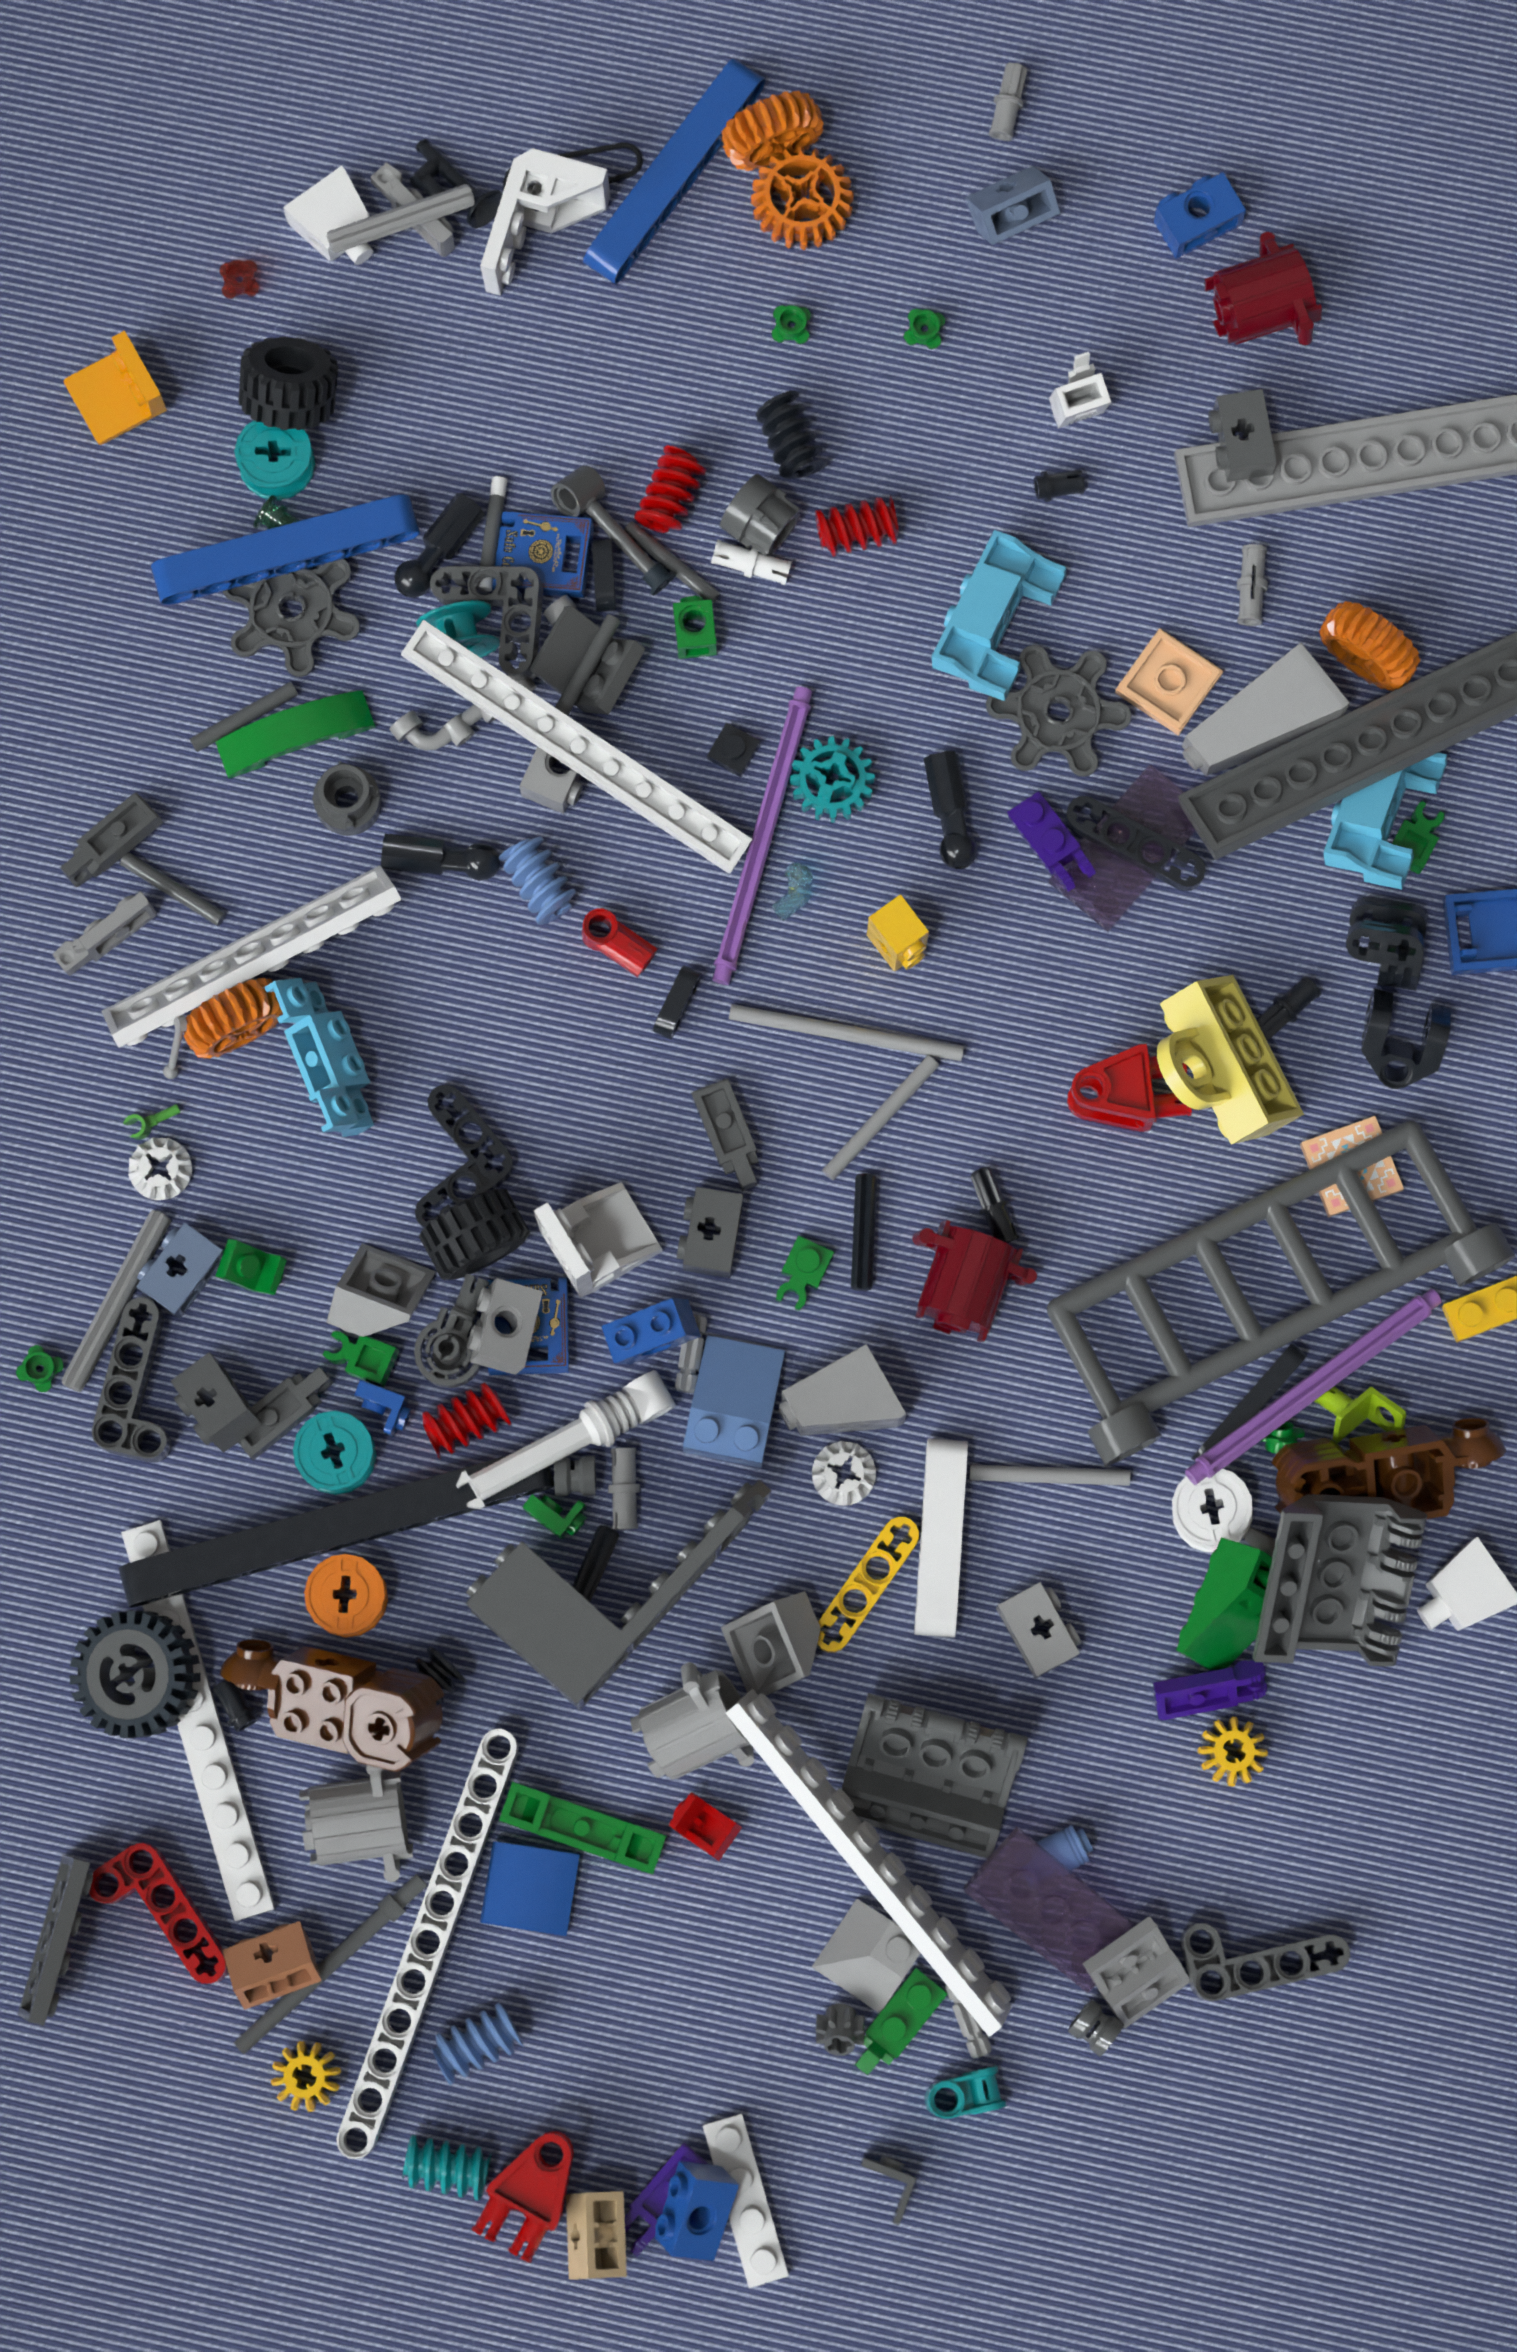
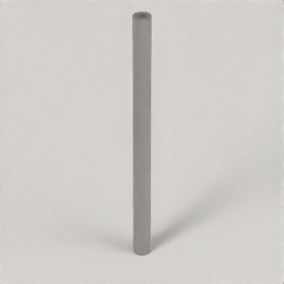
[729,1004,964,1061]

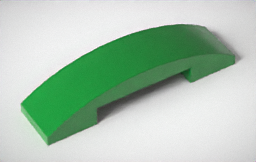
[215,690,376,779]
[499,1782,666,1875]

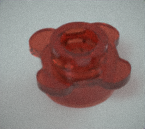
[219,260,260,299]

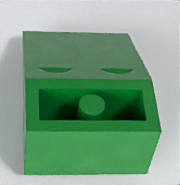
[1176,1537,1272,1671]

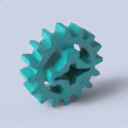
[790,736,875,823]

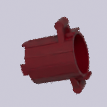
[1204,232,1322,345]
[912,1220,1037,1342]

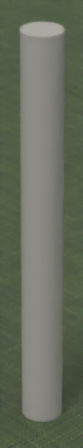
[822,1055,939,1181]
[969,1465,1130,1486]

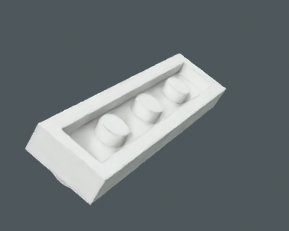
[702,2113,789,2288]

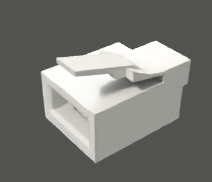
[1049,351,1111,429]

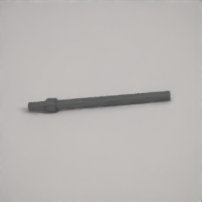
[233,1874,427,2054]

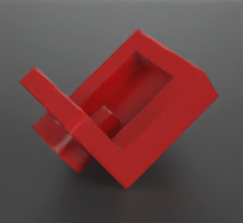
[669,1792,742,1861]

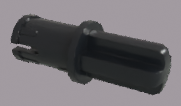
[1256,976,1321,1041]
[970,1167,1020,1243]

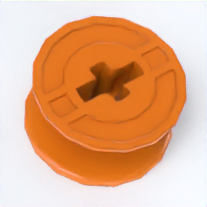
[304,1554,388,1638]

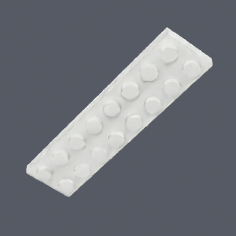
[101,866,402,1048]

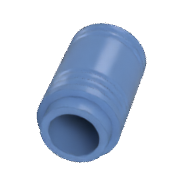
[1015,1825,1094,1887]

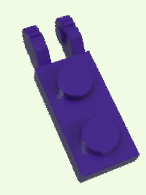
[1006,791,1096,892]
[1153,1659,1267,1721]
[624,2142,710,2257]

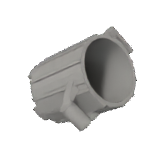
[631,1663,754,1780]
[299,1765,413,1882]

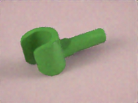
[123,1104,181,1140]

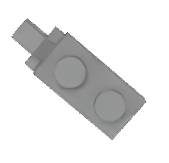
[370,162,455,257]
[52,891,157,976]

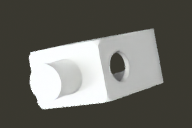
[283,166,373,265]
[1417,1537,1517,1631]

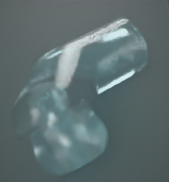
[772,862,812,921]

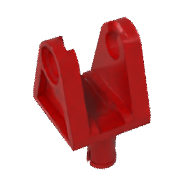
[1067,1044,1192,1132]
[471,2131,574,2263]

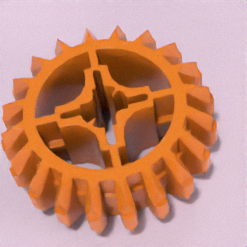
[721,91,824,171]
[751,146,854,251]
[1319,601,1420,691]
[183,978,283,1059]

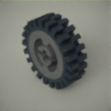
[70,1611,201,1738]

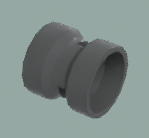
[554,1455,596,1496]
[1067,1999,1124,2057]

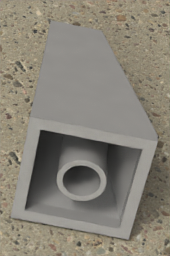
[1182,643,1350,776]

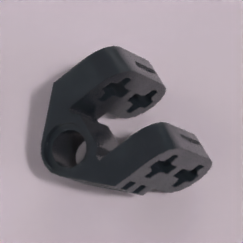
[1346,897,1427,991]
[1361,988,1451,1089]

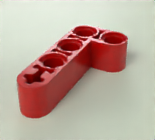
[89,1843,228,1984]

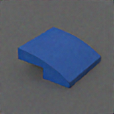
[480,1841,580,1936]

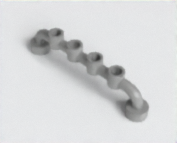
[389,595,577,750]

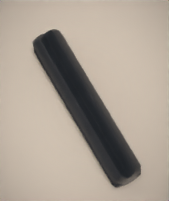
[851,1173,877,1291]
[572,1525,619,1602]

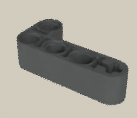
[92,1297,172,1463]
[1180,1923,1350,2001]

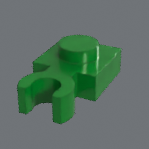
[1391,801,1444,875]
[776,1235,834,1312]
[322,1331,400,1388]

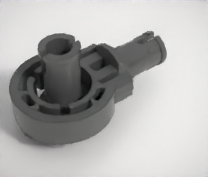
[414,1274,490,1388]

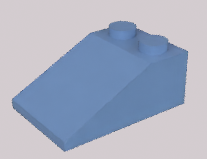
[683,1335,785,1468]

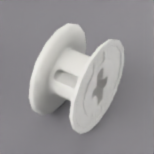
[1172,1469,1252,1553]

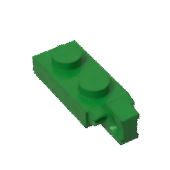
[854,1968,948,2076]

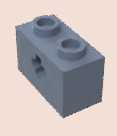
[965,165,1060,245]
[136,1222,224,1320]

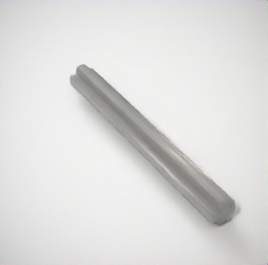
[62,1210,171,1392]

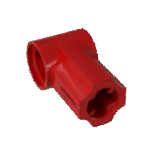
[581,908,658,978]

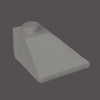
[326,1243,436,1337]
[721,1591,821,1696]
[812,1899,921,2013]

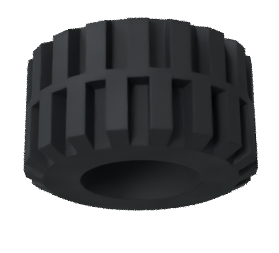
[238,337,338,430]
[419,1189,530,1280]

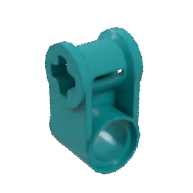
[925,2065,1007,2119]

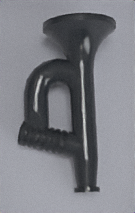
[410,139,502,229]

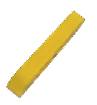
[817,1517,919,1653]

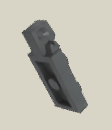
[60,792,164,888]
[691,1078,759,1191]
[238,1367,333,1461]

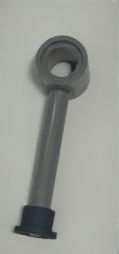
[551,465,676,596]

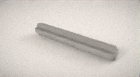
[327,184,475,253]

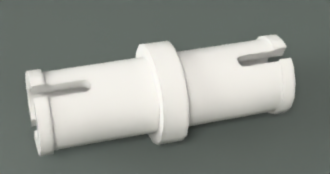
[711,539,792,585]

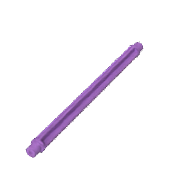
[712,686,813,985]
[1185,1289,1442,1485]

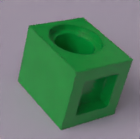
[673,596,717,659]

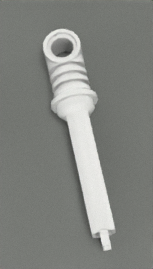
[456,1370,676,1509]

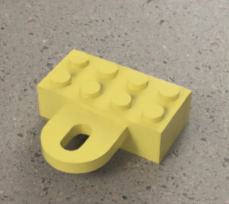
[1157,975,1304,1145]

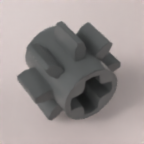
[815,2004,865,2056]

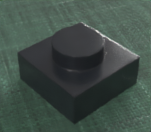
[707,722,760,778]

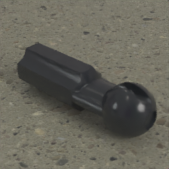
[394,493,485,598]
[923,751,977,869]
[381,834,500,881]

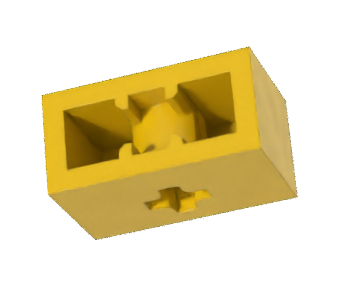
[867,894,929,972]

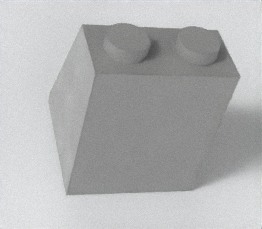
[778,1344,907,1436]

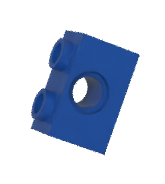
[1153,172,1246,259]
[601,1298,701,1365]
[654,2161,739,2261]

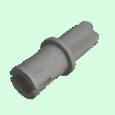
[989,63,1027,141]

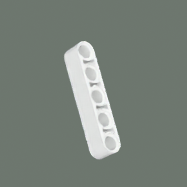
[914,1438,968,1638]

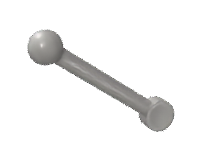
[163,1016,187,1079]

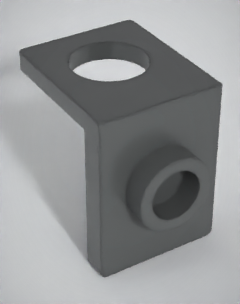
[860,2155,916,2226]

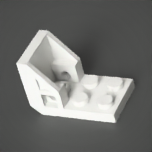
[480,148,610,296]
[534,1182,662,1298]

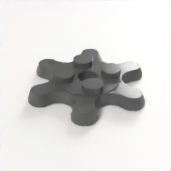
[223,559,360,677]
[986,645,1131,777]

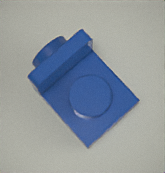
[354,1380,411,1438]

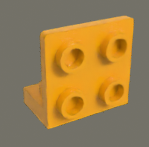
[63,330,167,445]

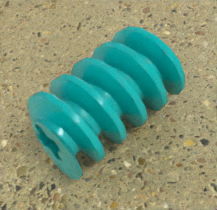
[402,2134,492,2201]

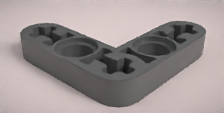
[430,566,543,681]

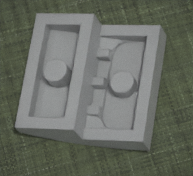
[1082,1916,1190,2029]

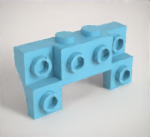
[931,530,1067,701]
[1323,753,1447,890]
[265,978,374,1137]

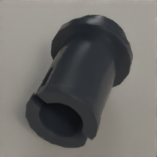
[1034,469,1085,502]
[213,1680,258,1732]

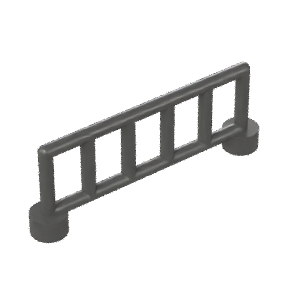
[1047,1121,1516,1466]

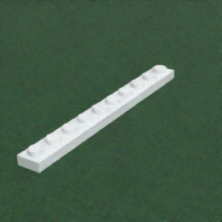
[401,620,752,874]
[121,1520,276,1922]

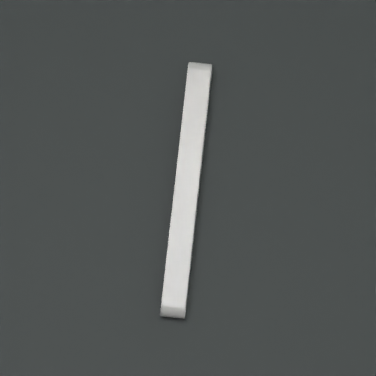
[336,1729,519,2159]

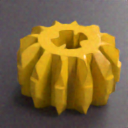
[1197,1717,1268,1787]
[271,2041,342,2112]

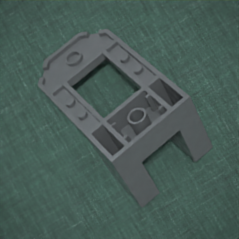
[466,1480,771,1711]

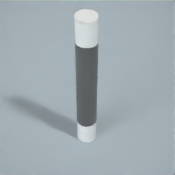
[477,476,507,592]

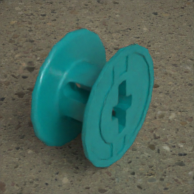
[234,420,315,501]
[416,600,500,658]
[293,1411,377,1495]

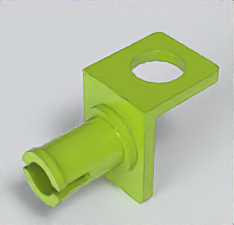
[1314,1386,1406,1443]

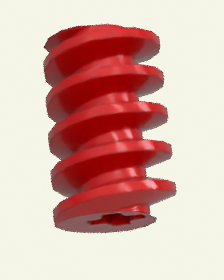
[634,445,706,533]
[815,495,899,557]
[422,1382,512,1460]

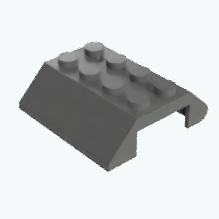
[1252,1494,1427,1667]
[841,1693,1028,1859]

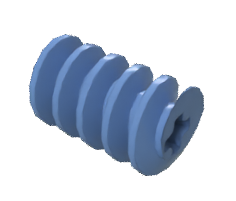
[498,836,576,925]
[431,2003,524,2085]

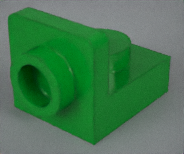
[215,1239,287,1295]
[522,1494,587,1540]

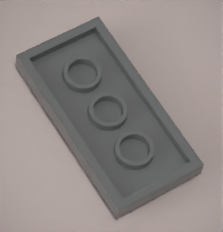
[17,1854,93,2026]

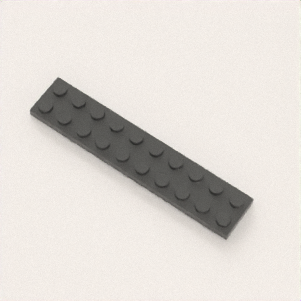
[1178,632,1517,860]

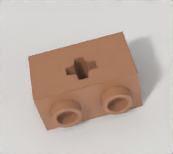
[222,1921,322,2010]

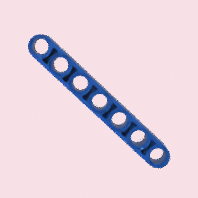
[583,58,766,284]
[150,494,420,605]

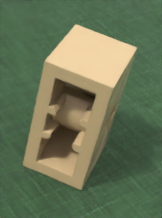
[566,2191,627,2279]

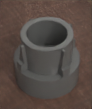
[720,474,800,556]
[312,761,382,836]

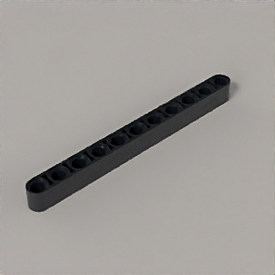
[118,1455,555,1608]

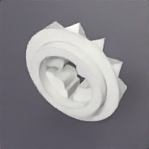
[128,1137,192,1200]
[812,1441,876,1506]

